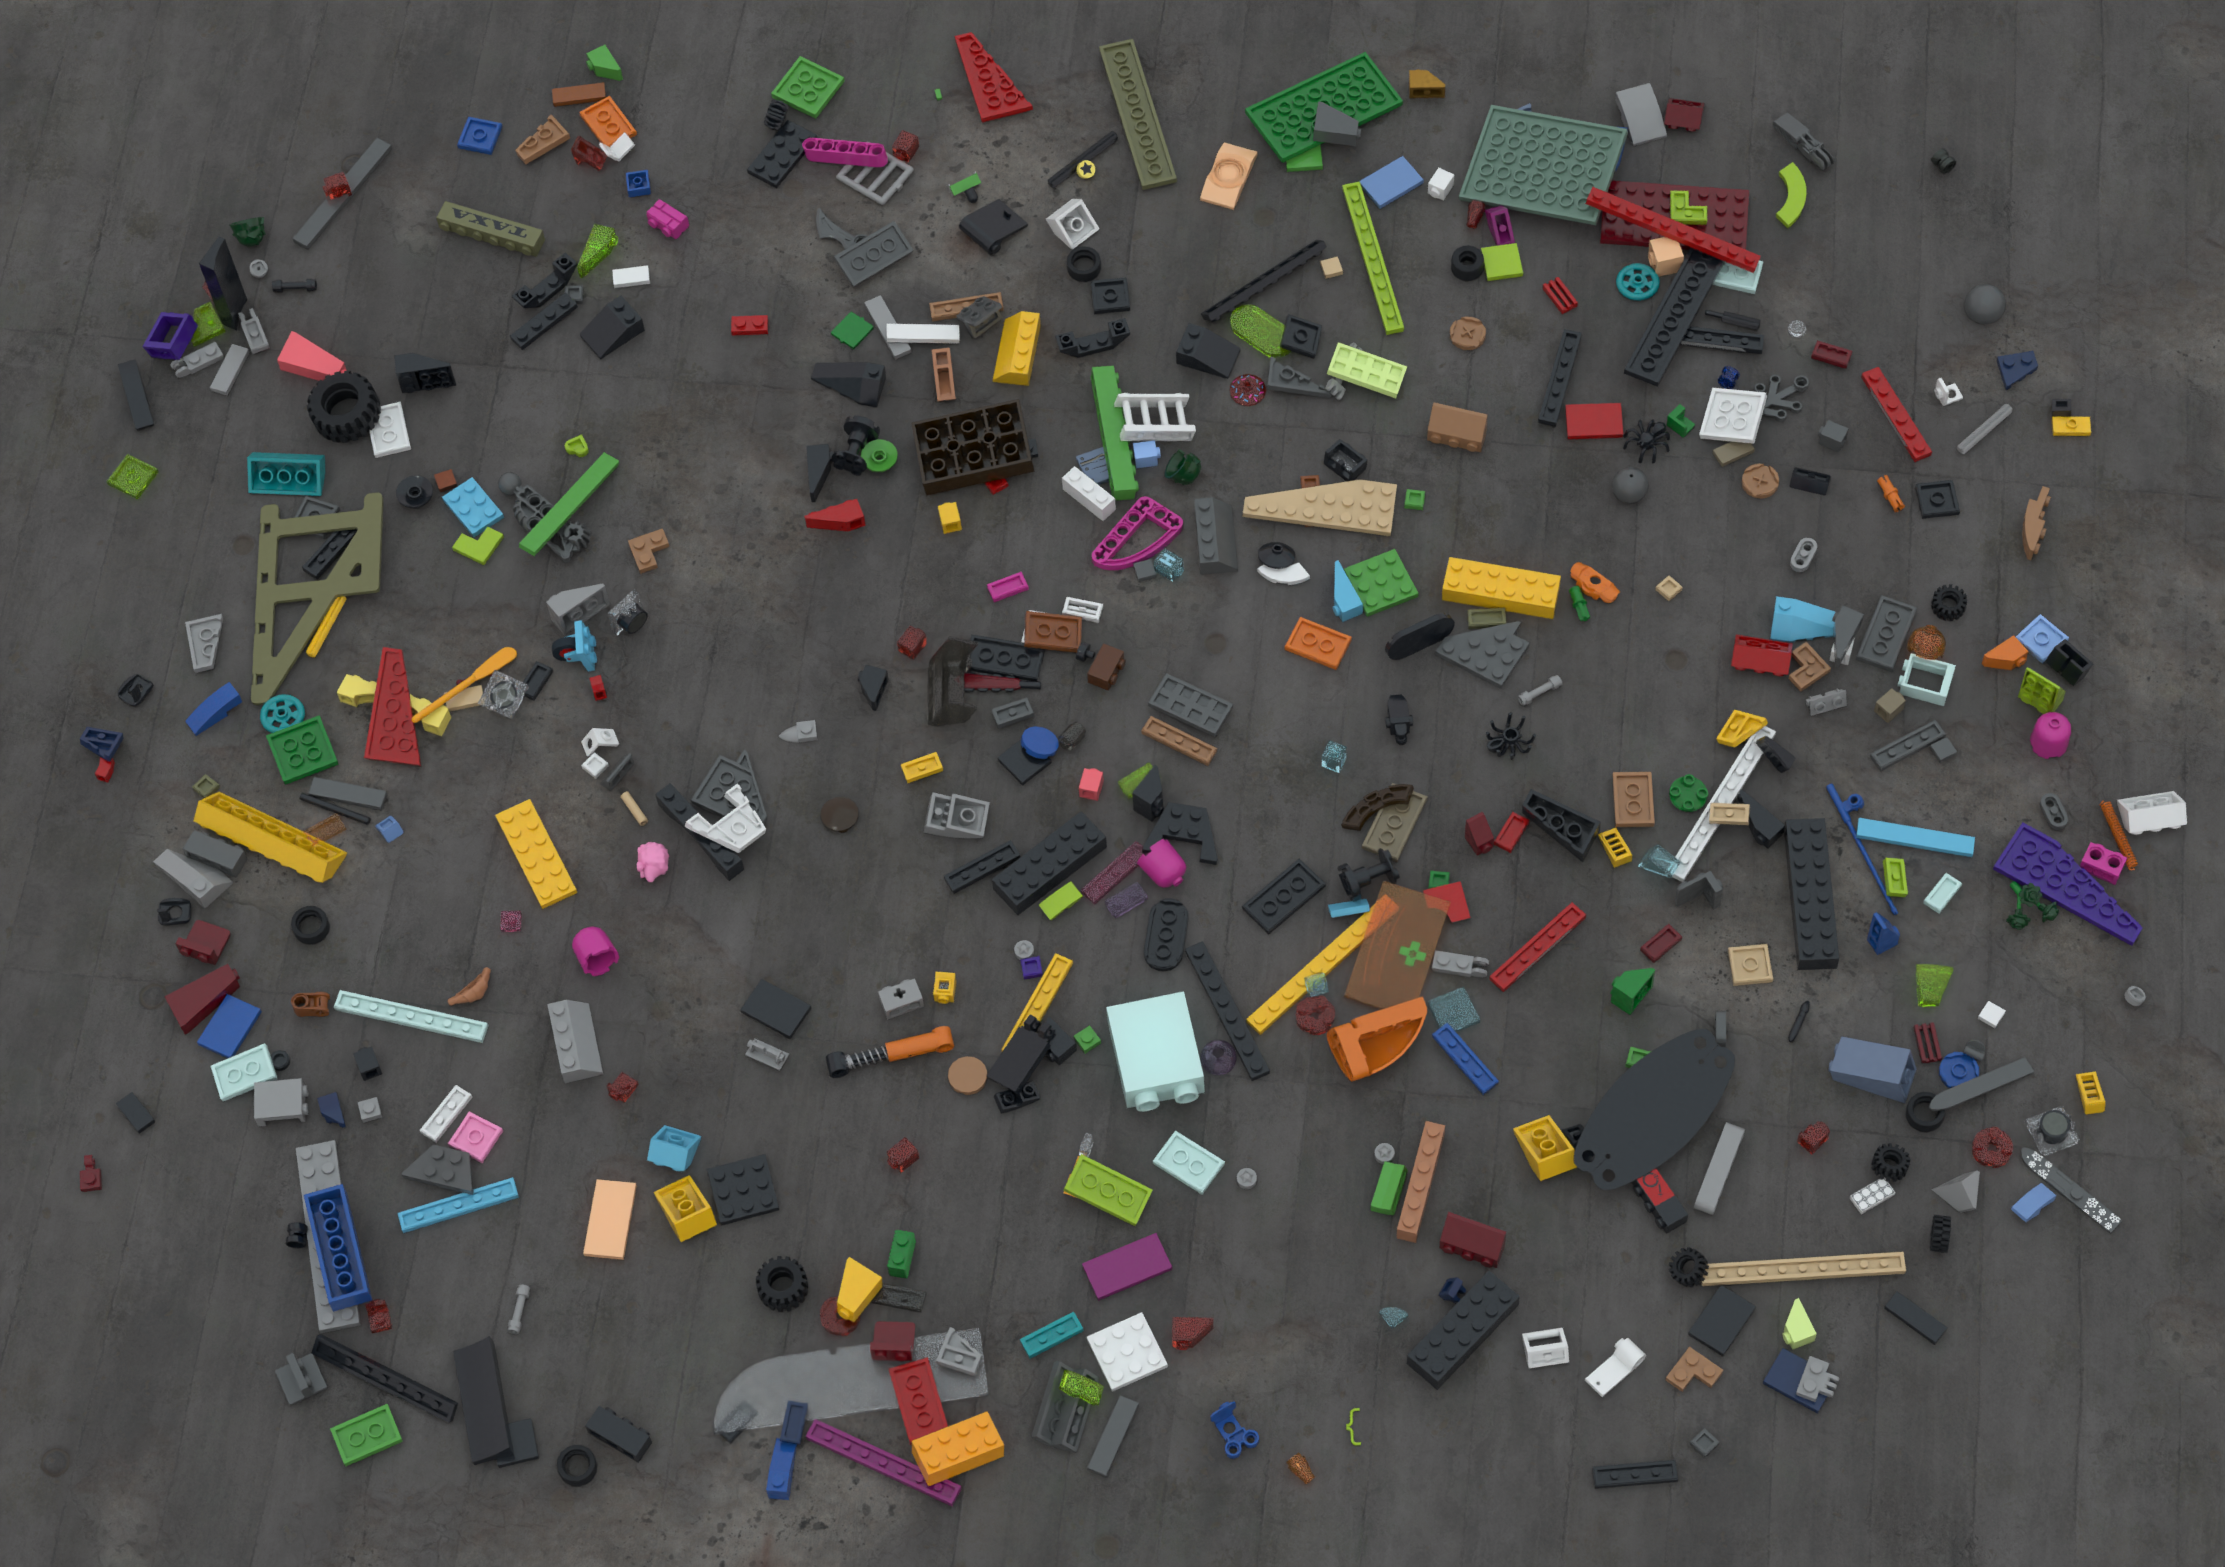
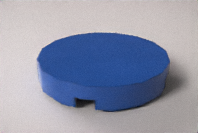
[1021,726,1059,759]
[1939,1052,1979,1088]

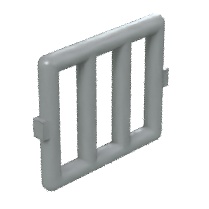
[836,142,914,205]

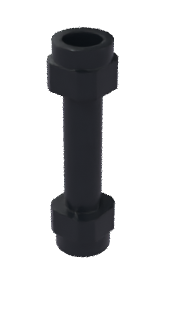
[272,279,317,292]

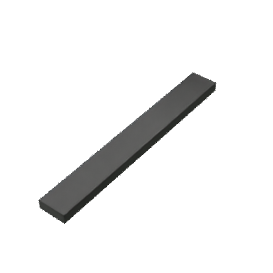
[293,138,392,249]

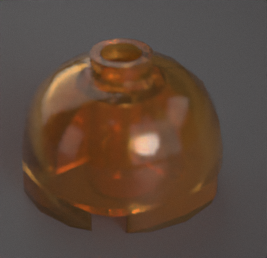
[1906,625,1946,660]

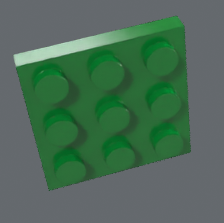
[266,715,339,785]

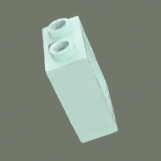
[1897,653,1956,706]

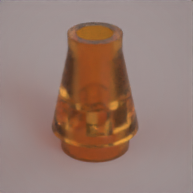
[1286,1453,1315,1485]

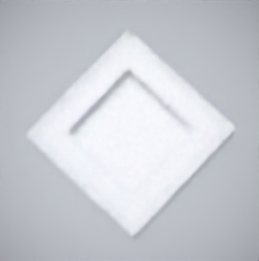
[1079,1133,1094,1157]

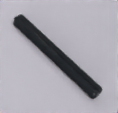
[1047,131,1118,188]

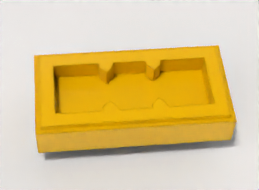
[2052,417,2091,436]

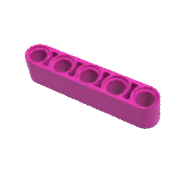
[802,138,888,167]

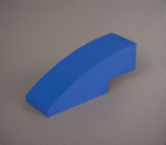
[185,682,242,736]

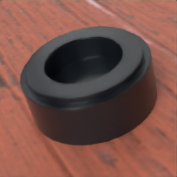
[271,1050,290,1071]

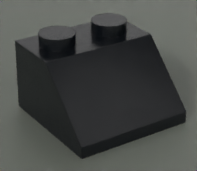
[1132,765,1164,822]

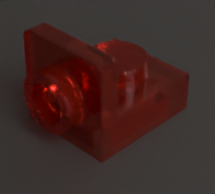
[607,1072,639,1103]
[365,1299,392,1334]

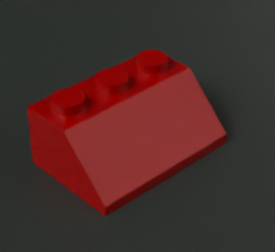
[1731,635,1793,676]

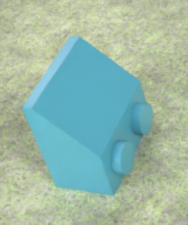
[647,1125,701,1171]

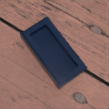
[780,1400,809,1445]

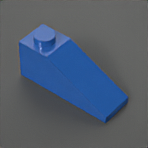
[1867,912,1900,955]
[766,1438,797,1500]

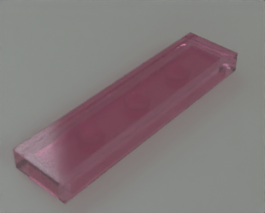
[1081,841,1148,905]

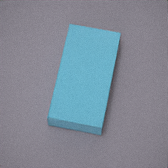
[1328,899,1370,918]

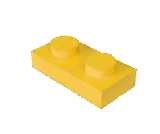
[901,752,943,784]

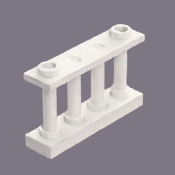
[1114,393,1196,441]

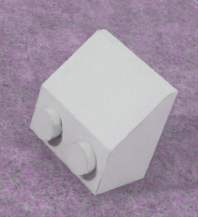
[1046,199,1099,249]

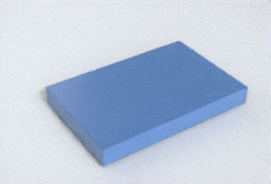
[1360,156,1424,209]

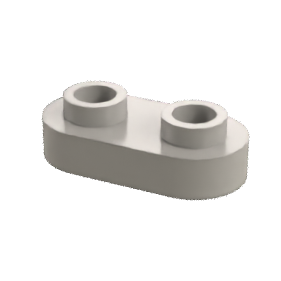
[1790,538,1817,572]

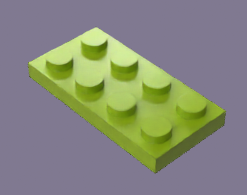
[1063,1154,1153,1226]

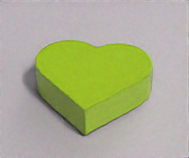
[565,435,589,457]

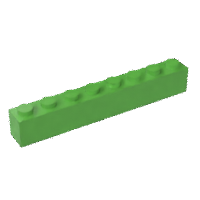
[1090,366,1139,501]

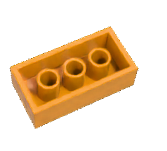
[912,1411,1004,1487]

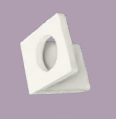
[599,133,635,162]
[1934,378,1963,406]
[581,728,619,757]

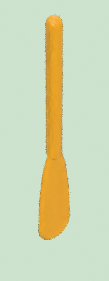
[412,647,517,723]

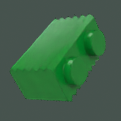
[887,1230,916,1278]

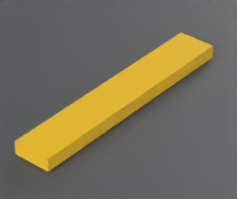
[1002,953,1073,1052]

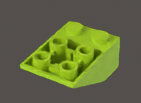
[2018,667,2066,714]

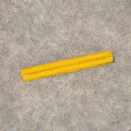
[306,596,346,658]

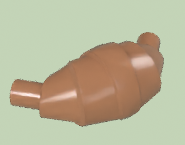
[448,967,491,1006]

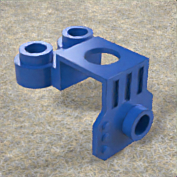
[1210,1401,1259,1459]

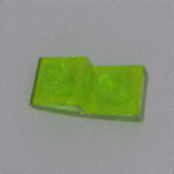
[1059,1370,1104,1406]

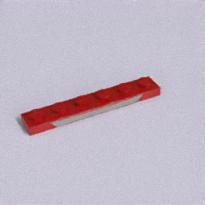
[1861,367,1932,462]
[1489,902,1586,992]

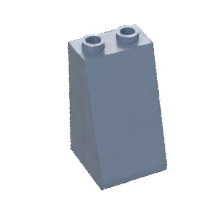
[1829,1036,1917,1103]

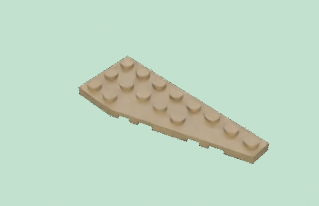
[1242,480,1397,536]

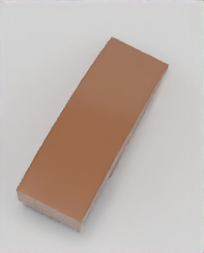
[932,348,956,402]

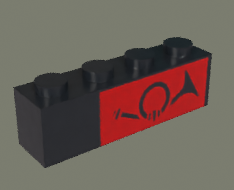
[1631,1168,1688,1234]

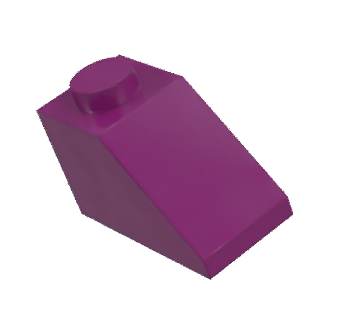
[1485,206,1515,246]

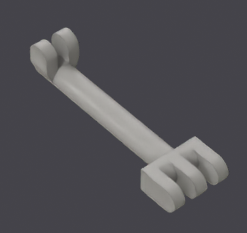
[1325,342,1362,400]

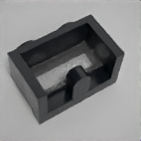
[1324,439,1368,482]

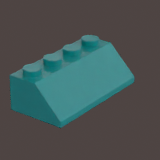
[247,452,326,496]

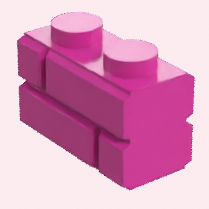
[646,200,689,239]

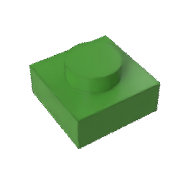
[1074,1026,1101,1054]

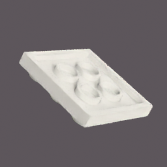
[1699,388,1767,444]
[1087,1312,1168,1392]

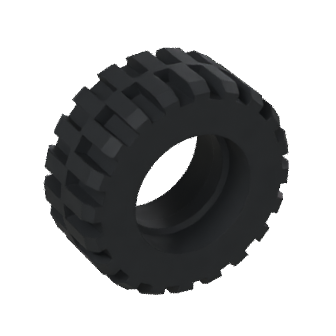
[307,371,381,443]

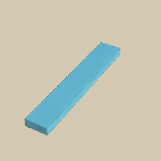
[1856,818,1975,857]
[398,1177,519,1233]

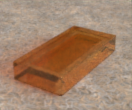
[303,813,346,846]

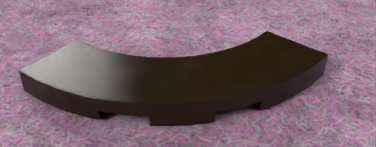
[1341,784,1414,831]

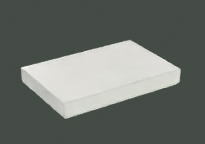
[369,402,411,458]

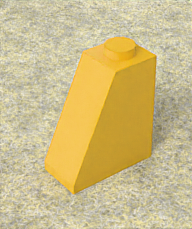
[837,1257,882,1322]

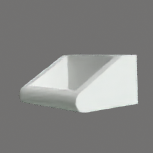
[1522,1328,1569,1368]

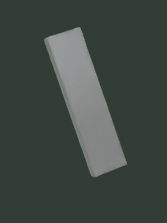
[864,295,912,360]

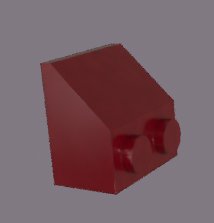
[1664,98,1705,132]

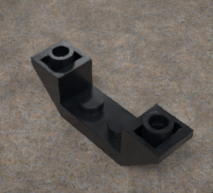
[512,252,578,308]
[1055,318,1130,358]

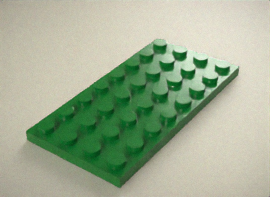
[1245,52,1403,163]

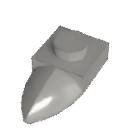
[779,720,818,743]

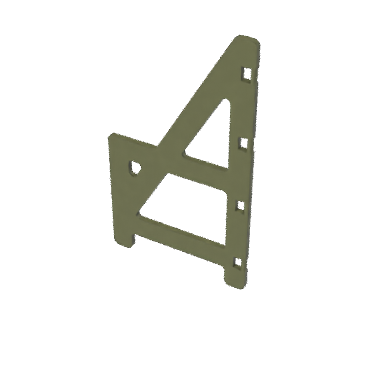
[251,493,383,705]

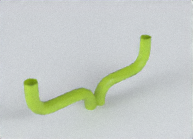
[1346,1408,1361,1445]

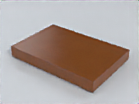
[1024,611,1082,653]

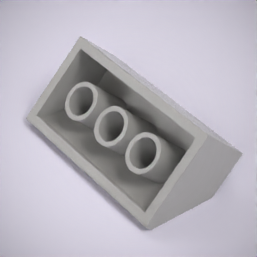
[547,1000,603,1083]

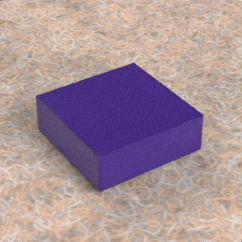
[1020,956,1043,980]

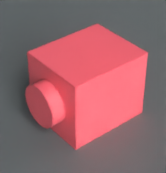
[1079,768,1104,801]

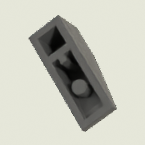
[1832,606,1864,668]

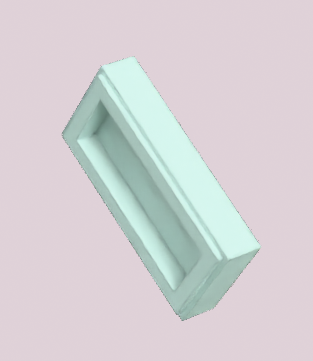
[1923,873,1962,914]

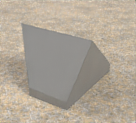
[1932,1170,1980,1213]

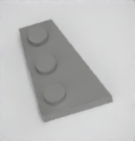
[185,614,223,673]

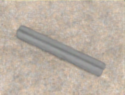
[1957,404,2013,454]

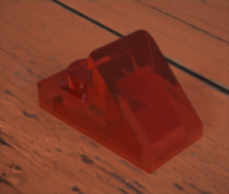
[571,136,607,171]

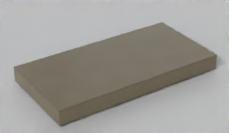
[1362,783,1428,862]

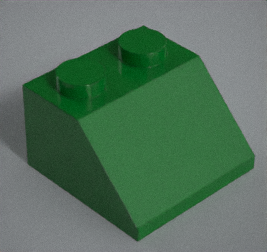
[1610,968,1655,1015]

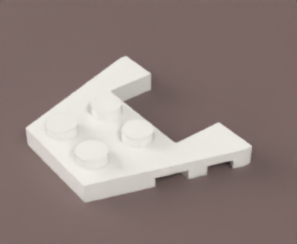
[685,784,766,853]

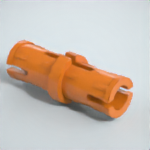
[1877,475,1905,512]

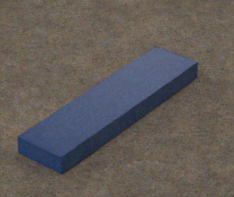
[1432,1023,1499,1095]

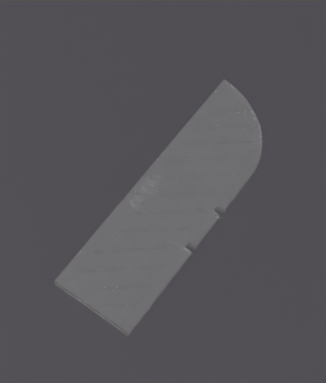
[714,1327,989,1434]

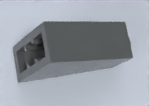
[1313,101,1361,146]

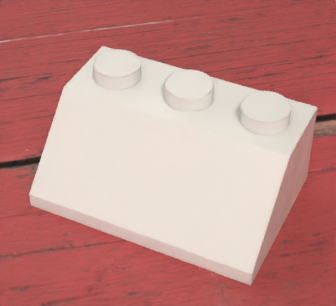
[2117,791,2187,835]

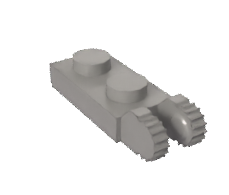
[238,308,270,354]
[170,342,224,378]
[1432,950,1489,978]

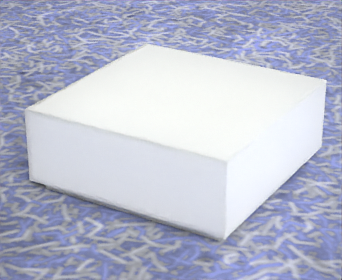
[581,752,609,779]
[1978,1001,2006,1028]

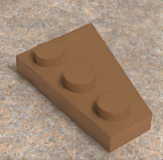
[515,115,570,164]

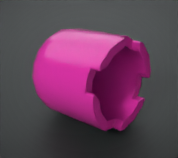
[2030,712,2071,759]
[1137,839,1186,888]
[572,926,619,976]

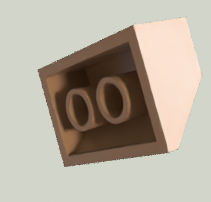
[1427,403,1488,452]

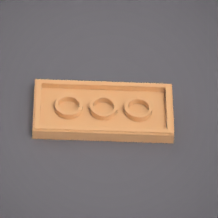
[583,1179,637,1260]

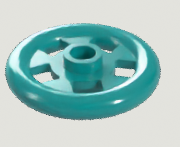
[1616,263,1660,301]
[260,694,305,733]

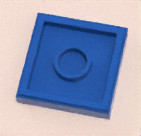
[457,117,502,155]

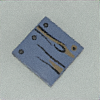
[1076,447,1109,485]

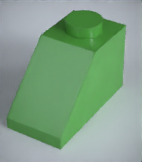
[586,45,623,81]

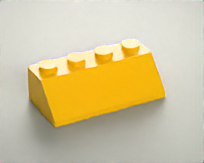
[993,311,1041,386]

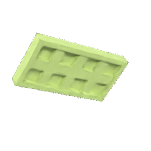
[1327,342,1407,398]

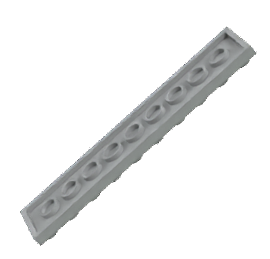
[296,1140,361,1333]

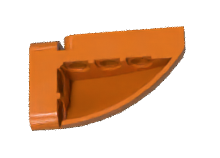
[1327,996,1427,1082]

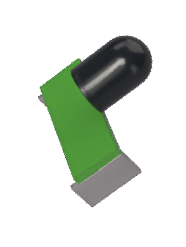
[947,171,981,203]

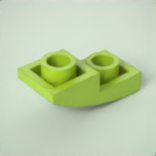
[1039,881,1083,920]

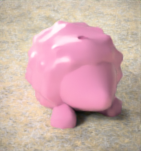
[637,842,669,882]

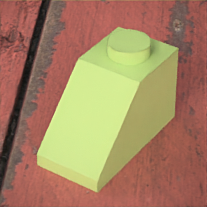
[1782,1298,1816,1350]

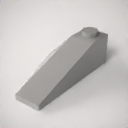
[153,849,233,909]

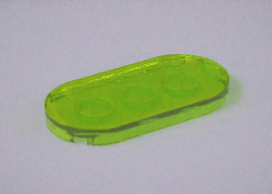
[1230,305,1291,358]

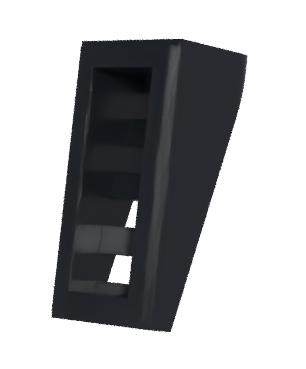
[1755,736,1796,773]

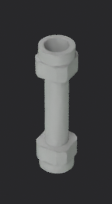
[1518,675,1562,706]
[507,1285,530,1334]

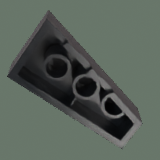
[1522,789,1601,862]

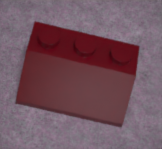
[1439,1212,1506,1268]

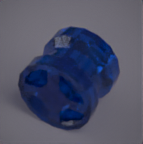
[1718,366,1740,389]

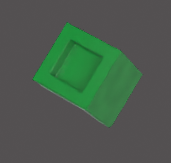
[1667,404,1695,438]

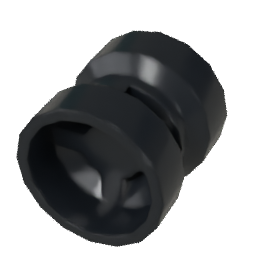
[285,1222,308,1248]

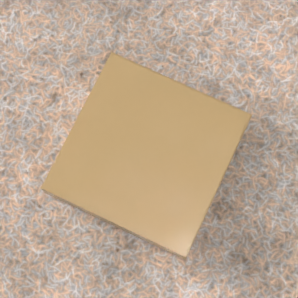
[1728,944,1773,986]

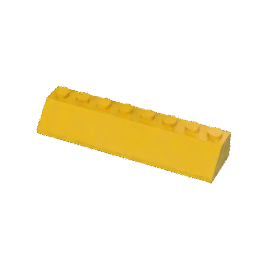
[193,792,347,883]

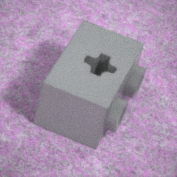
[878,979,924,1020]

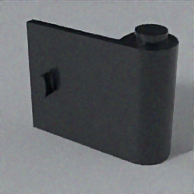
[959,199,1028,255]

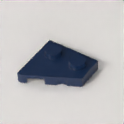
[1996,351,2038,390]
[80,727,124,762]

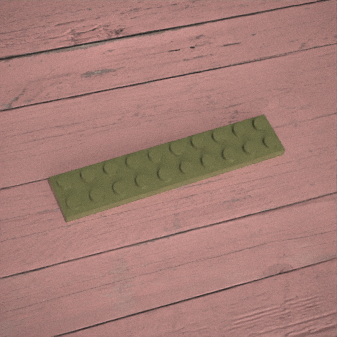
[1099,39,1177,190]

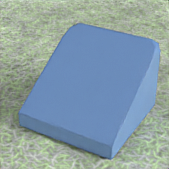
[375,816,403,843]

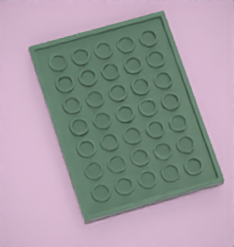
[1459,105,1628,225]

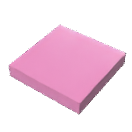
[448,1112,503,1163]

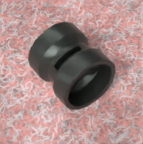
[1931,148,1957,174]

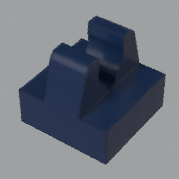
[1438,1277,1466,1303]

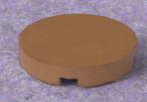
[1450,316,1486,350]
[1742,463,1779,499]
[948,1056,987,1095]

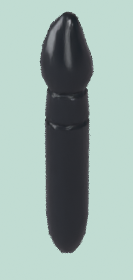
[1788,1001,1810,1042]

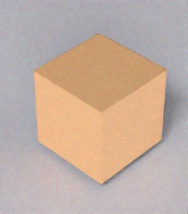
[1648,237,1684,277]

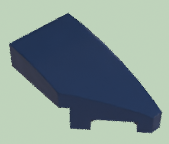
[317,1092,346,1128]

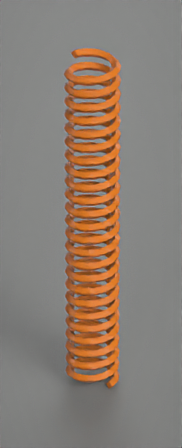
[2100,800,2138,870]

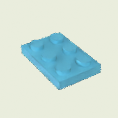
[442,477,504,537]

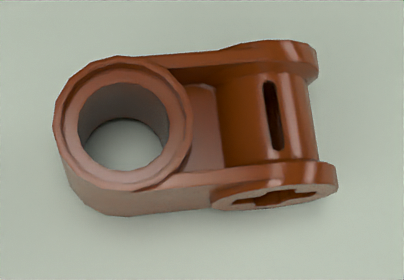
[291,992,330,1017]

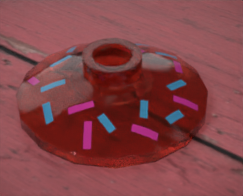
[1229,374,1266,406]

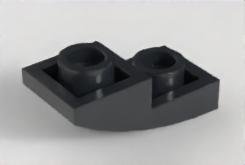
[994,1081,1041,1114]

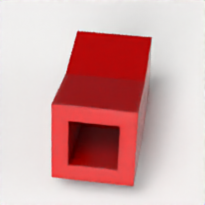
[589,675,607,701]
[95,757,115,783]

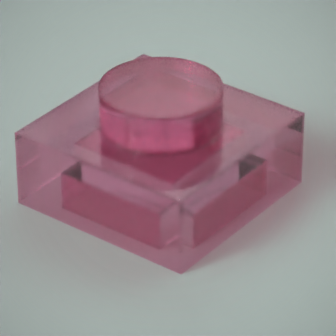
[500,911,522,932]

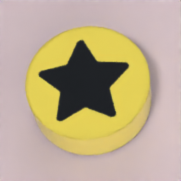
[1076,160,1095,179]

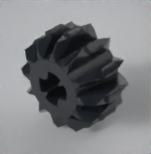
[764,99,788,130]

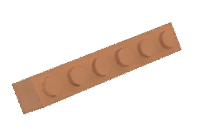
[1397,1121,1445,1243]

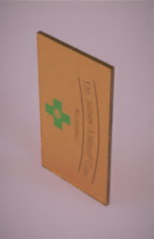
[1344,881,1451,1009]

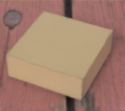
[1320,257,1343,279]
[1655,576,1683,601]

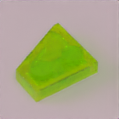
[192,302,226,347]

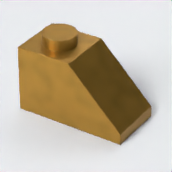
[1409,69,1445,98]

